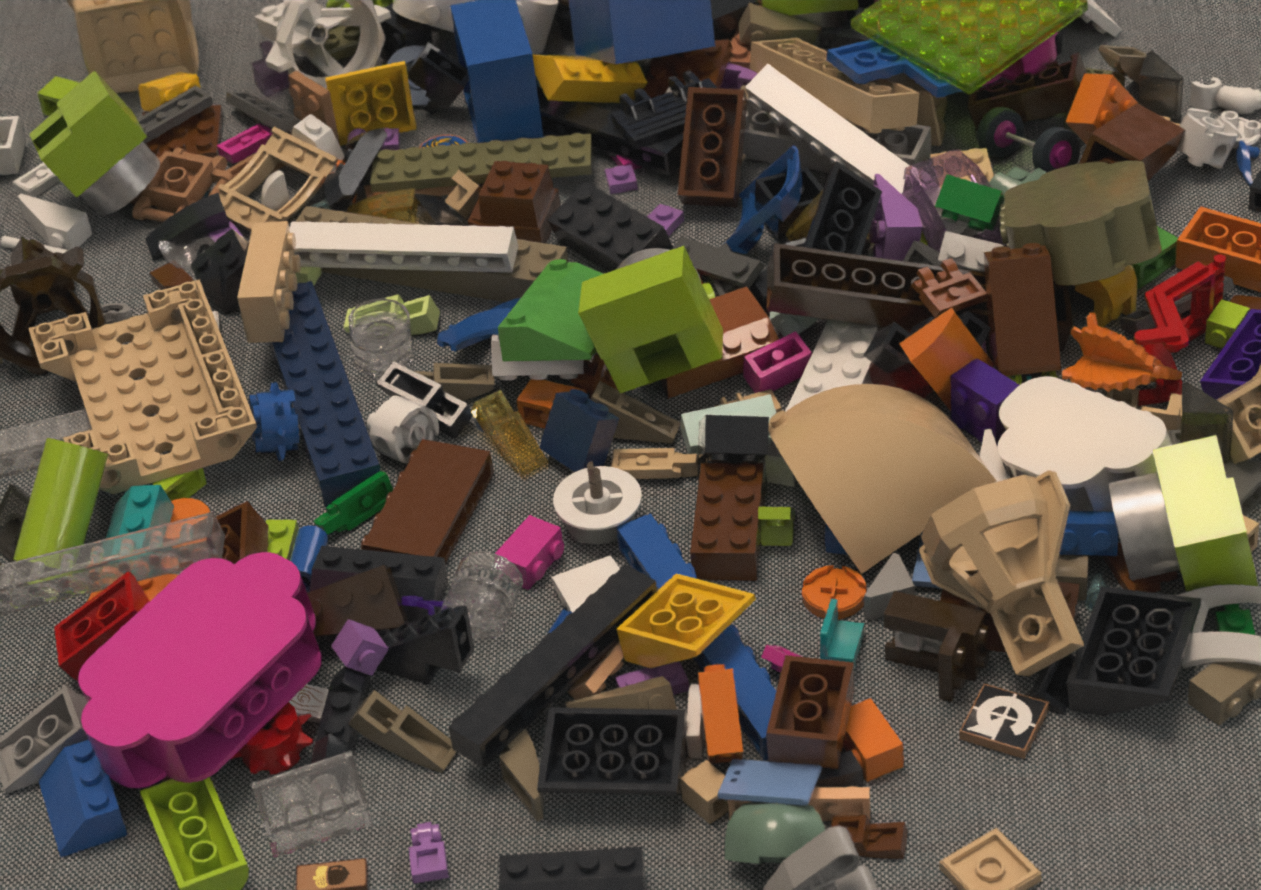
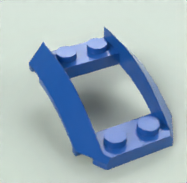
[722,145,802,254]
[437,298,520,351]

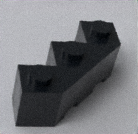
[864,310,991,374]

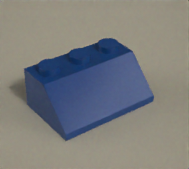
[38,740,128,857]

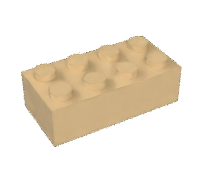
[237,221,301,343]

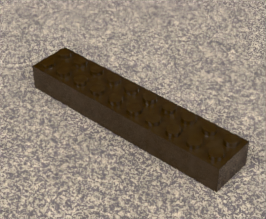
[767,243,1073,352]

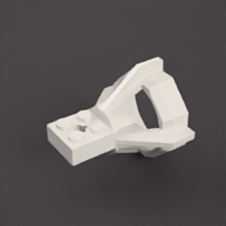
[255,0,391,89]

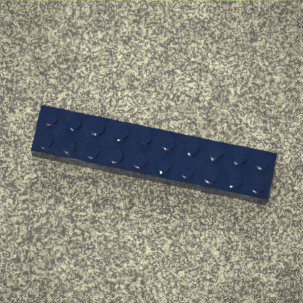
[269,281,381,507]

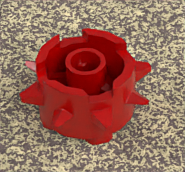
[231,702,313,774]

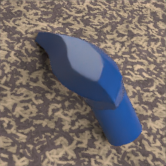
[1236,140,1260,186]

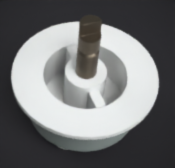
[553,461,642,544]

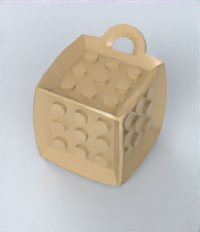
[66,0,198,94]

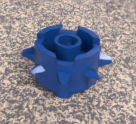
[249,381,299,461]

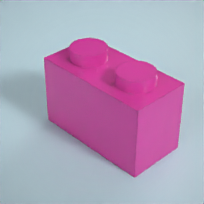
[743,331,812,393]
[493,515,564,590]

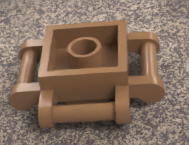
[129,147,234,222]

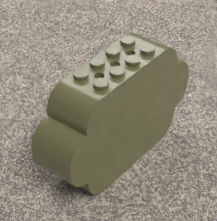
[1000,161,1162,285]

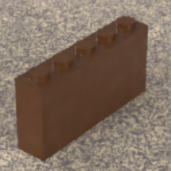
[361,439,494,564]

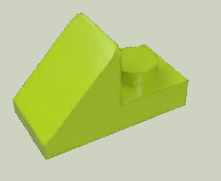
[758,507,795,546]

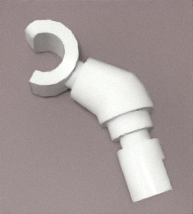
[1190,77,1261,114]

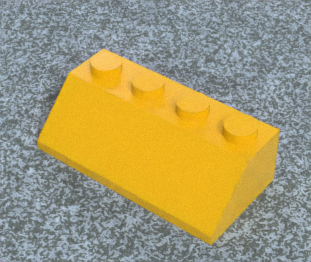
[533,55,647,103]

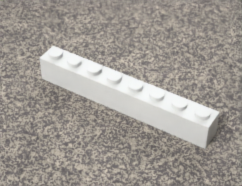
[289,221,518,273]

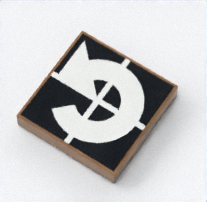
[959,684,1049,759]

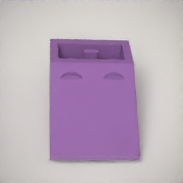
[869,174,922,261]

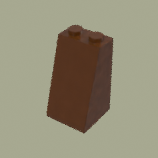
[1079,103,1185,181]
[984,243,1061,376]

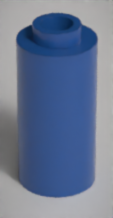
[290,526,328,593]

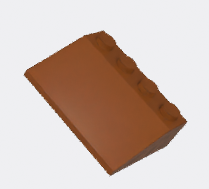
[660,287,779,399]

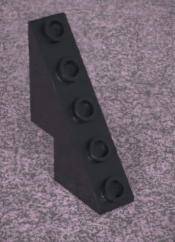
[376,605,475,685]

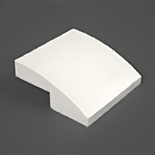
[551,555,620,612]

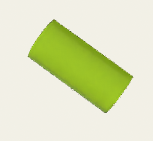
[13,438,109,575]
[140,777,249,890]

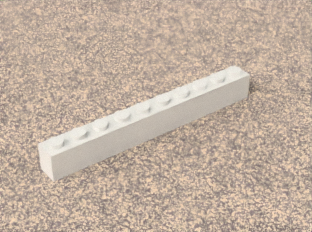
[745,64,977,245]

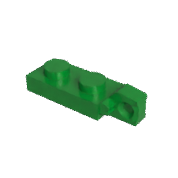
[313,471,393,535]

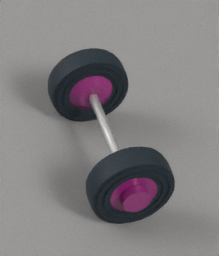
[977,107,1080,173]

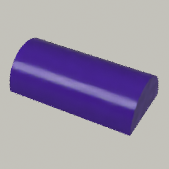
[1200,309,1261,402]

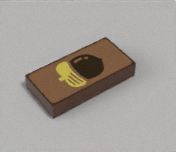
[296,858,368,890]

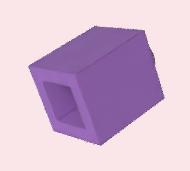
[332,619,389,676]

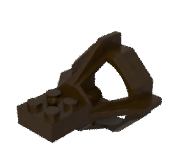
[0,237,106,375]

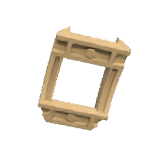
[218,127,338,232]

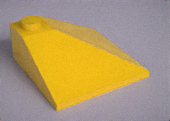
[325,61,417,146]
[617,573,756,668]

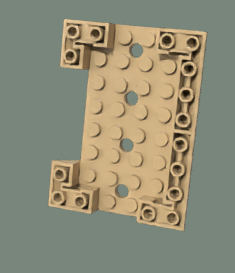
[28,280,257,494]

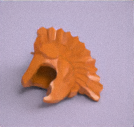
[1061,312,1182,392]

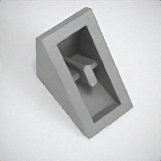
[864,553,915,620]

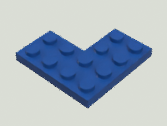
[826,28,983,98]

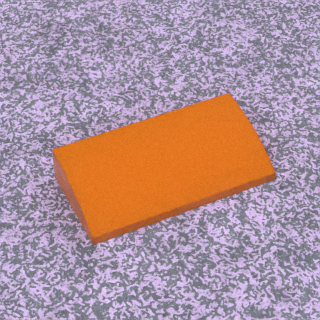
[899,307,994,411]

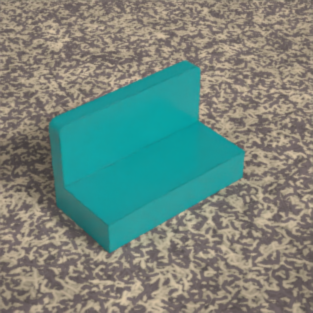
[820,599,864,667]

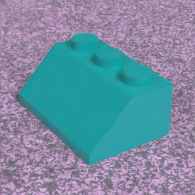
[94,485,174,585]

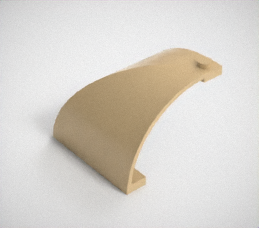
[768,384,996,574]

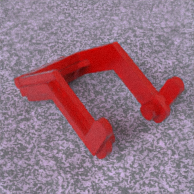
[1134,254,1226,406]

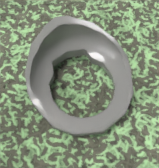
[101,303,132,324]

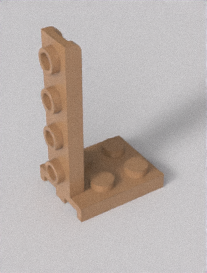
[226,70,340,177]

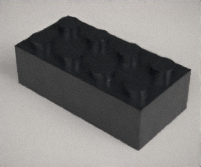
[547,181,673,272]

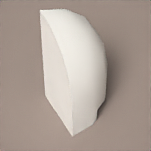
[261,170,290,211]

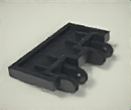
[611,71,718,150]

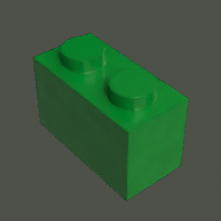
[935,174,1004,232]

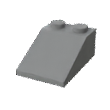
[0,685,88,793]

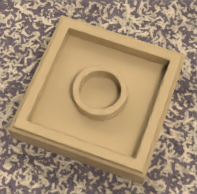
[939,828,1042,890]

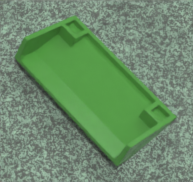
[497,259,603,362]

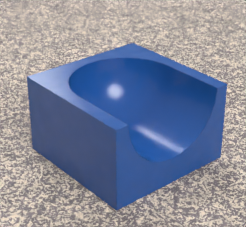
[450,0,543,143]
[569,0,715,64]

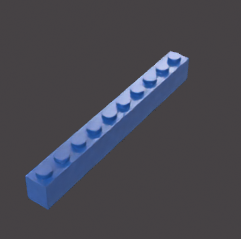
[616,513,777,761]

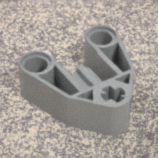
[763,826,879,890]

